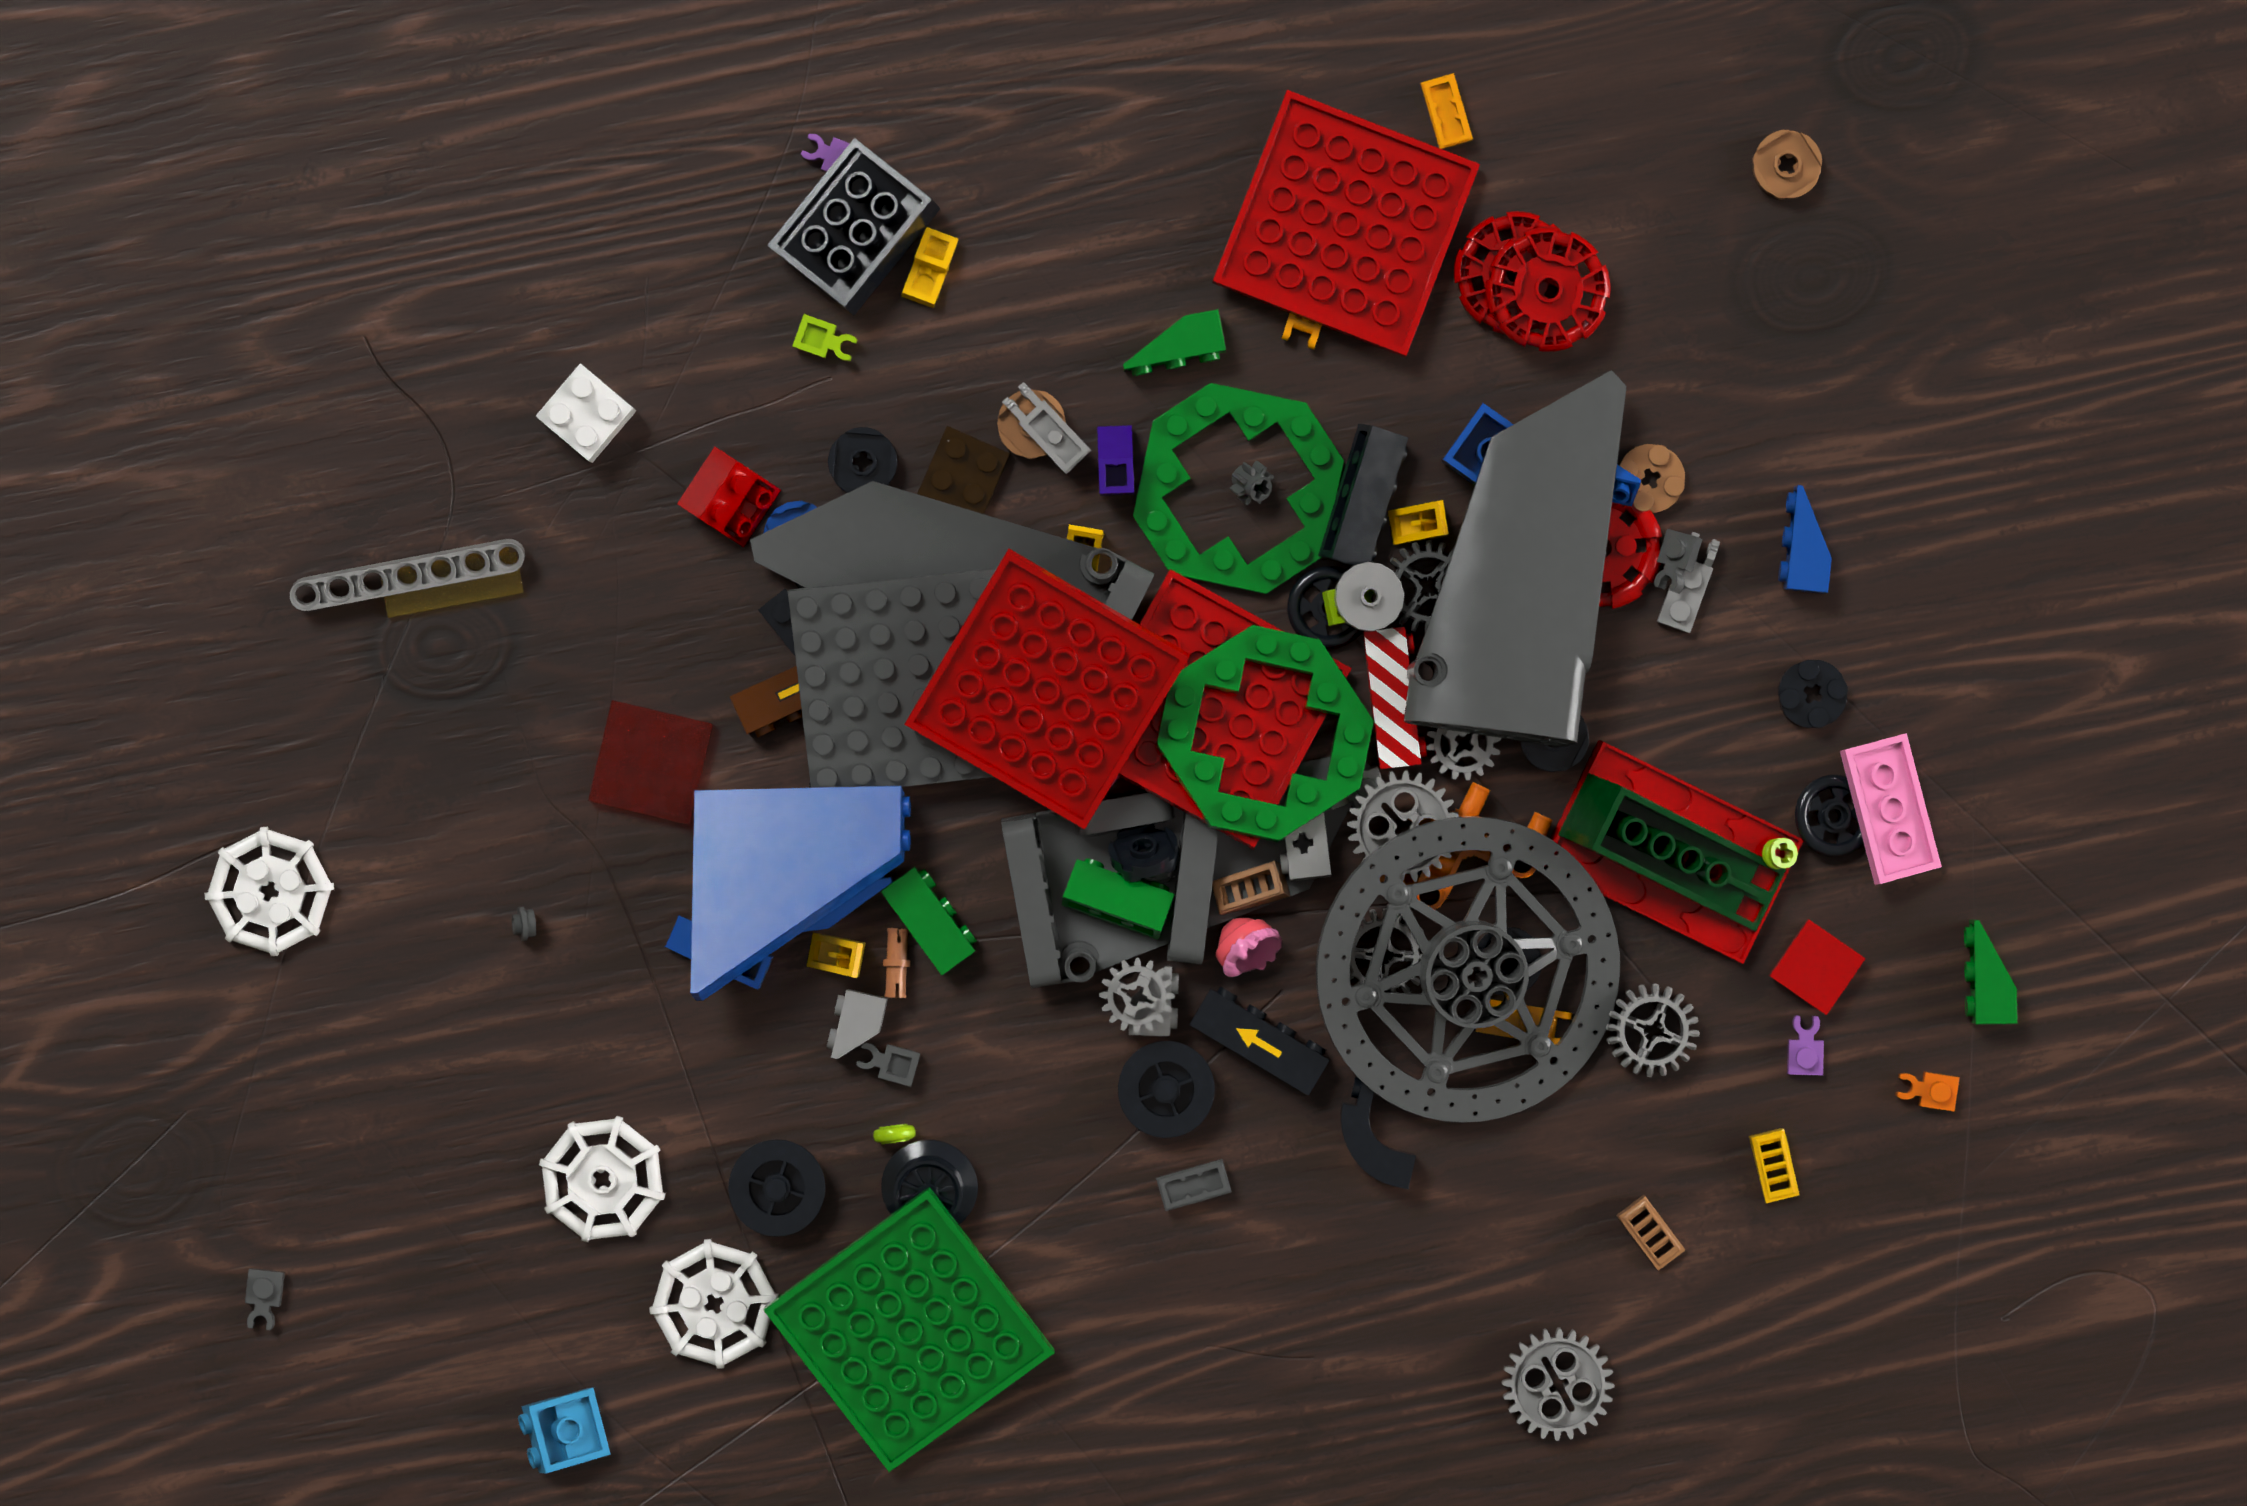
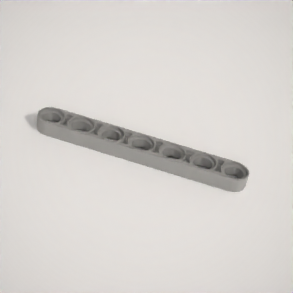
[290,539,525,611]

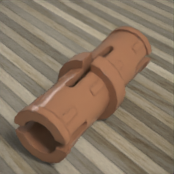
[883,928,910,998]

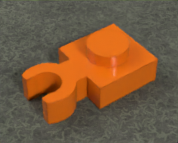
[1895,1072,1960,1111]

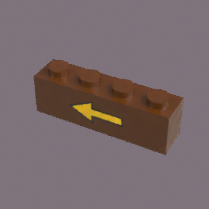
[730,666,802,738]

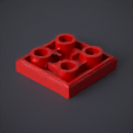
[1769,919,1866,1015]

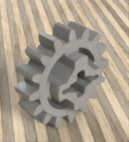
[1426,728,1501,780]
[1099,958,1175,1033]

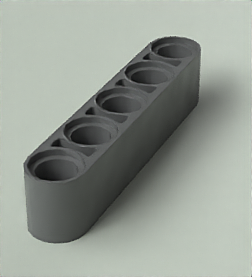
[1167,812,1219,965]

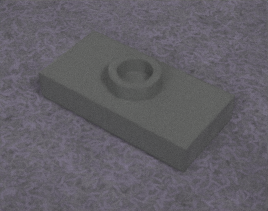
[1156,1159,1232,1211]

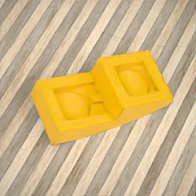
[901,227,958,308]

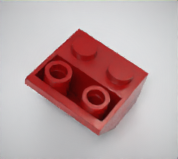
[677,446,781,548]

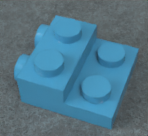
[518,1388,611,1474]

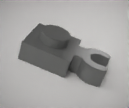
[1654,529,1703,594]
[856,1043,921,1087]
[245,1268,285,1330]

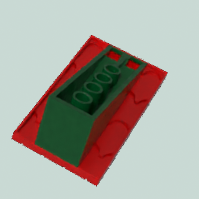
[1544,740,1803,964]

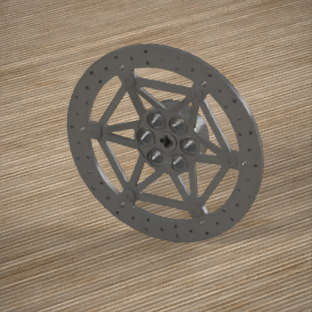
[1316,816,1620,1123]

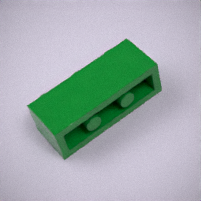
[1061,858,1175,940]
[881,867,977,975]

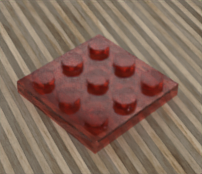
[588,700,713,824]

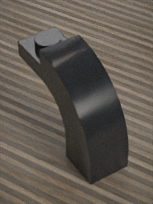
[1340,1077,1416,1189]

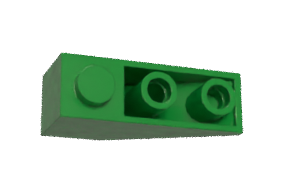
[1123,309,1226,376]
[1964,919,2018,1024]

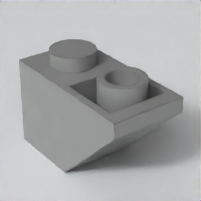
[1128,966,1179,1036]
[827,989,888,1059]

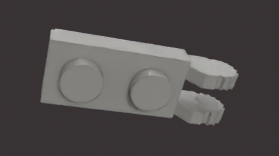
[1002,382,1091,474]
[1657,532,1720,633]

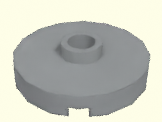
[1334,562,1404,632]

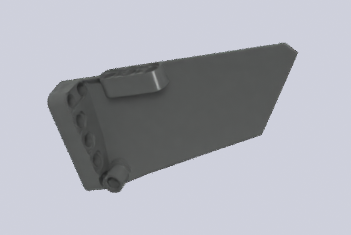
[1404,370,1627,747]
[750,481,1155,620]
[1001,756,1371,989]

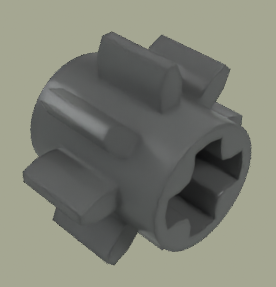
[1230,461,1274,505]

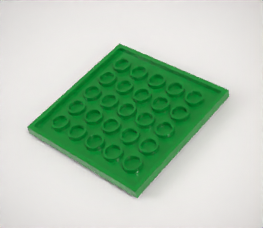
[763,1187,1055,1472]

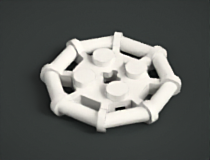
[204,826,334,956]
[539,1116,666,1243]
[649,1239,779,1369]

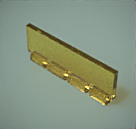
[380,547,524,618]

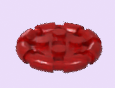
[1454,211,1579,335]
[1486,227,1611,352]
[1599,502,1663,609]

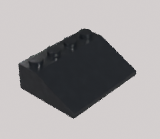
[768,138,940,316]

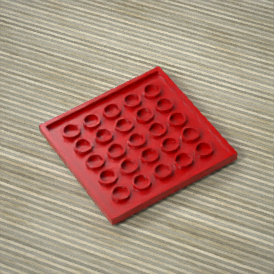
[1212,90,1480,358]
[904,548,1190,829]
[1118,569,1352,849]

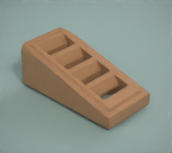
[1212,861,1290,915]
[1616,1195,1685,1271]

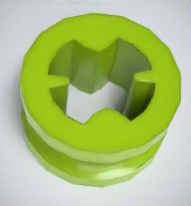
[1762,838,1798,870]

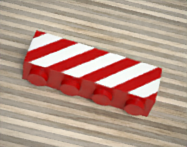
[1363,627,1427,769]

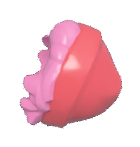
[1215,918,1282,977]

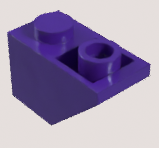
[1097,425,1134,496]

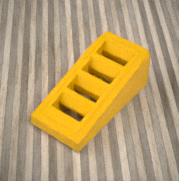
[1749,1128,1799,1203]

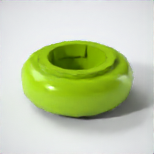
[873,1124,916,1144]

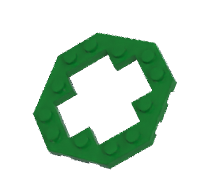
[1133,383,1344,594]
[1156,625,1374,842]

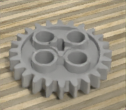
[1347,770,1459,882]
[1501,1327,1615,1441]

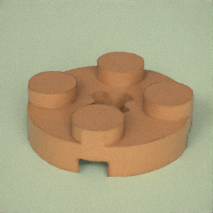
[1752,130,1822,200]
[997,390,1066,459]
[1619,444,1685,513]

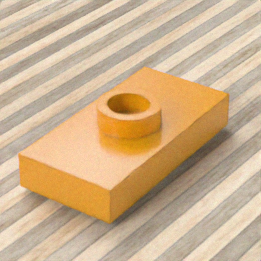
[1420,73,1473,149]

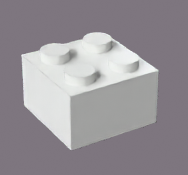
[536,363,637,463]

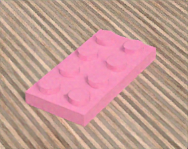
[1840,733,1942,885]

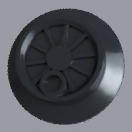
[1118,1041,1215,1138]
[728,1139,825,1236]
[881,1140,978,1225]

